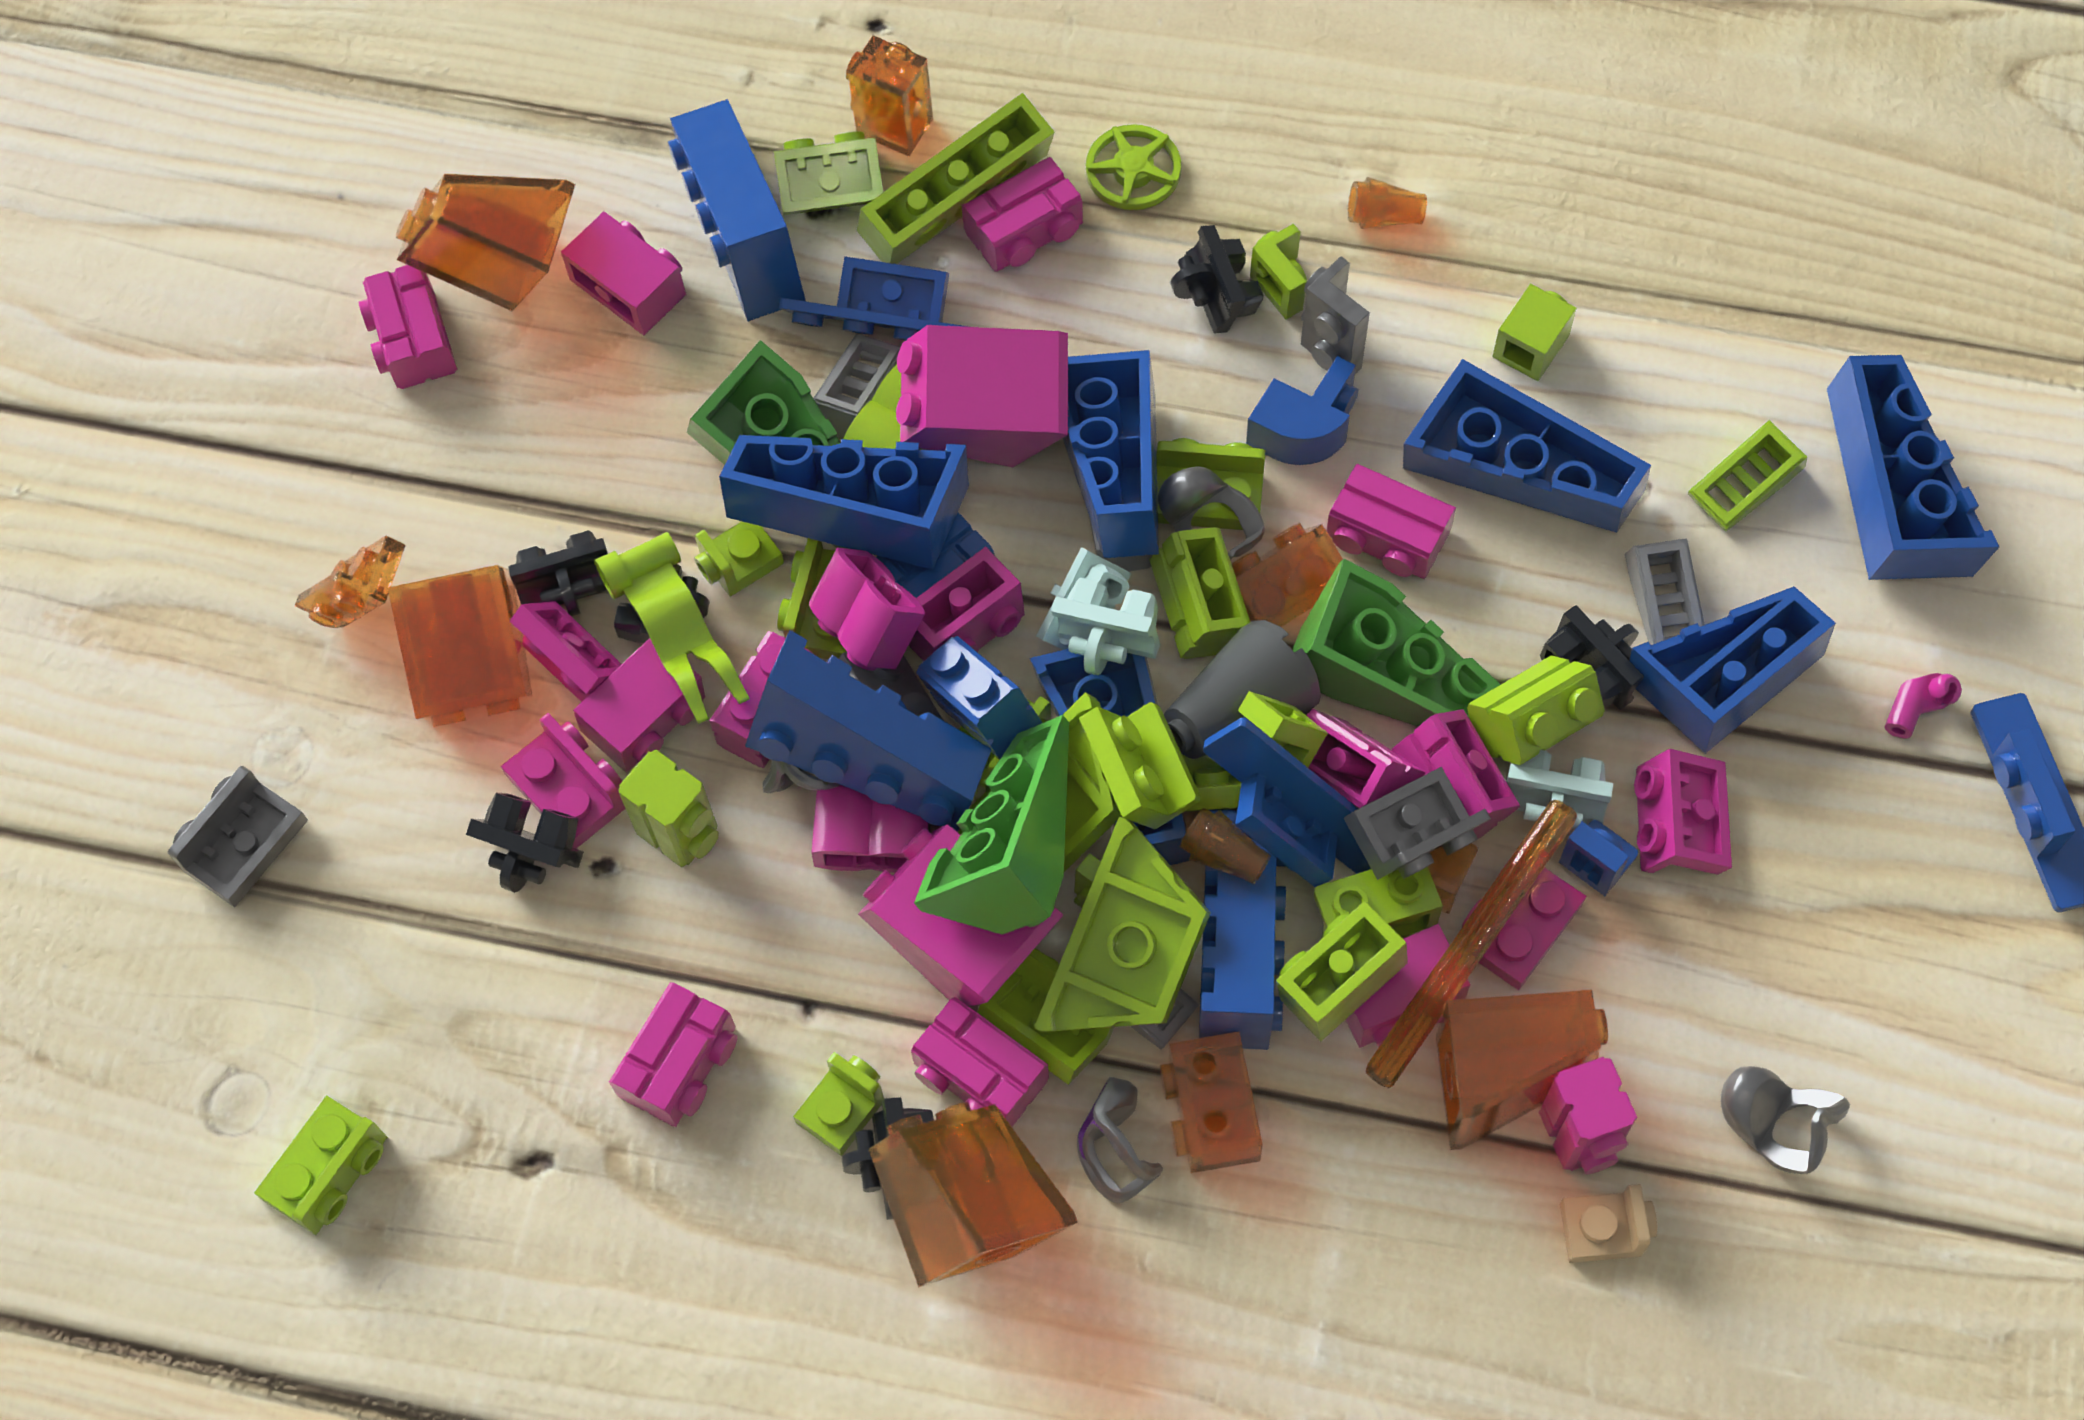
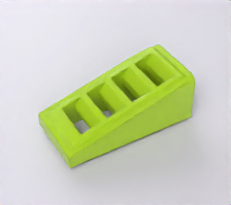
[1688,420,1808,532]

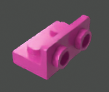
[510,602,621,702]
[501,713,625,849]
[1634,748,1732,875]
[1461,846,1587,991]

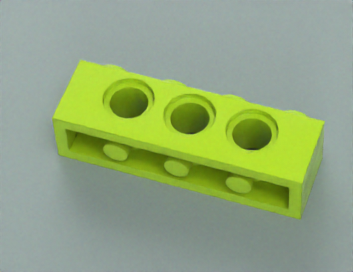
[857,93,1055,264]

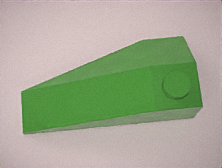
[687,340,849,549]
[1293,559,1501,726]
[914,715,1069,935]

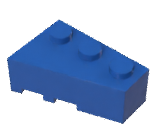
[1629,586,1836,754]

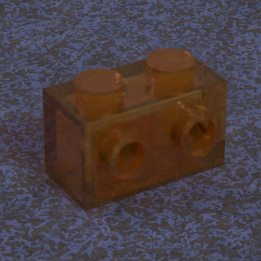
[846,35,933,156]
[1160,1032,1263,1173]

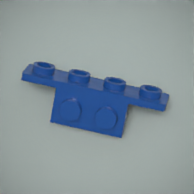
[779,256,969,341]
[1970,693,2084,913]
[1203,718,1371,887]

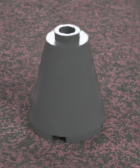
[1164,620,1321,759]

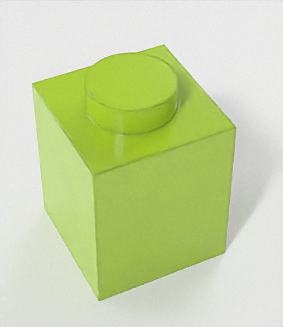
[1492,283,1577,381]

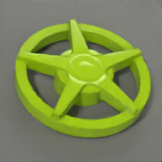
[1086,124,1181,210]

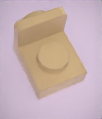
[1560,1184,1657,1263]

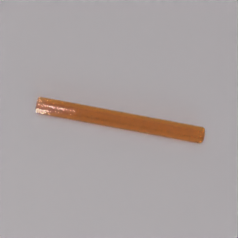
[1365,800,1577,1088]

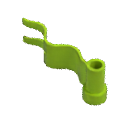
[594,532,750,724]

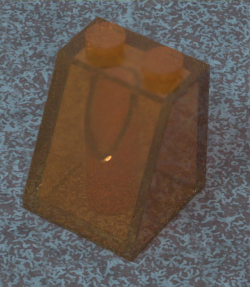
[395,174,576,311]
[387,565,533,728]
[1435,990,1608,1150]
[869,1102,1078,1287]

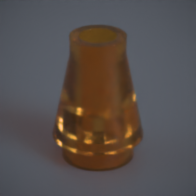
[1347,177,1427,229]
[1180,808,1272,885]

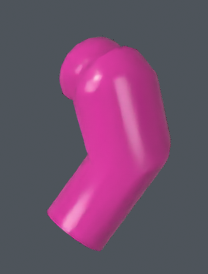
[1884,673,1962,739]

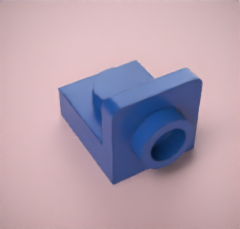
[1559,820,1638,896]

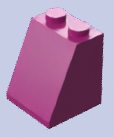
[896,325,1068,468]
[858,824,1063,1006]

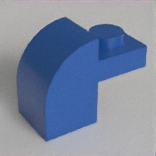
[1246,356,1359,465]

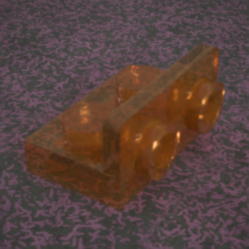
[1231,522,1343,627]
[295,535,406,628]

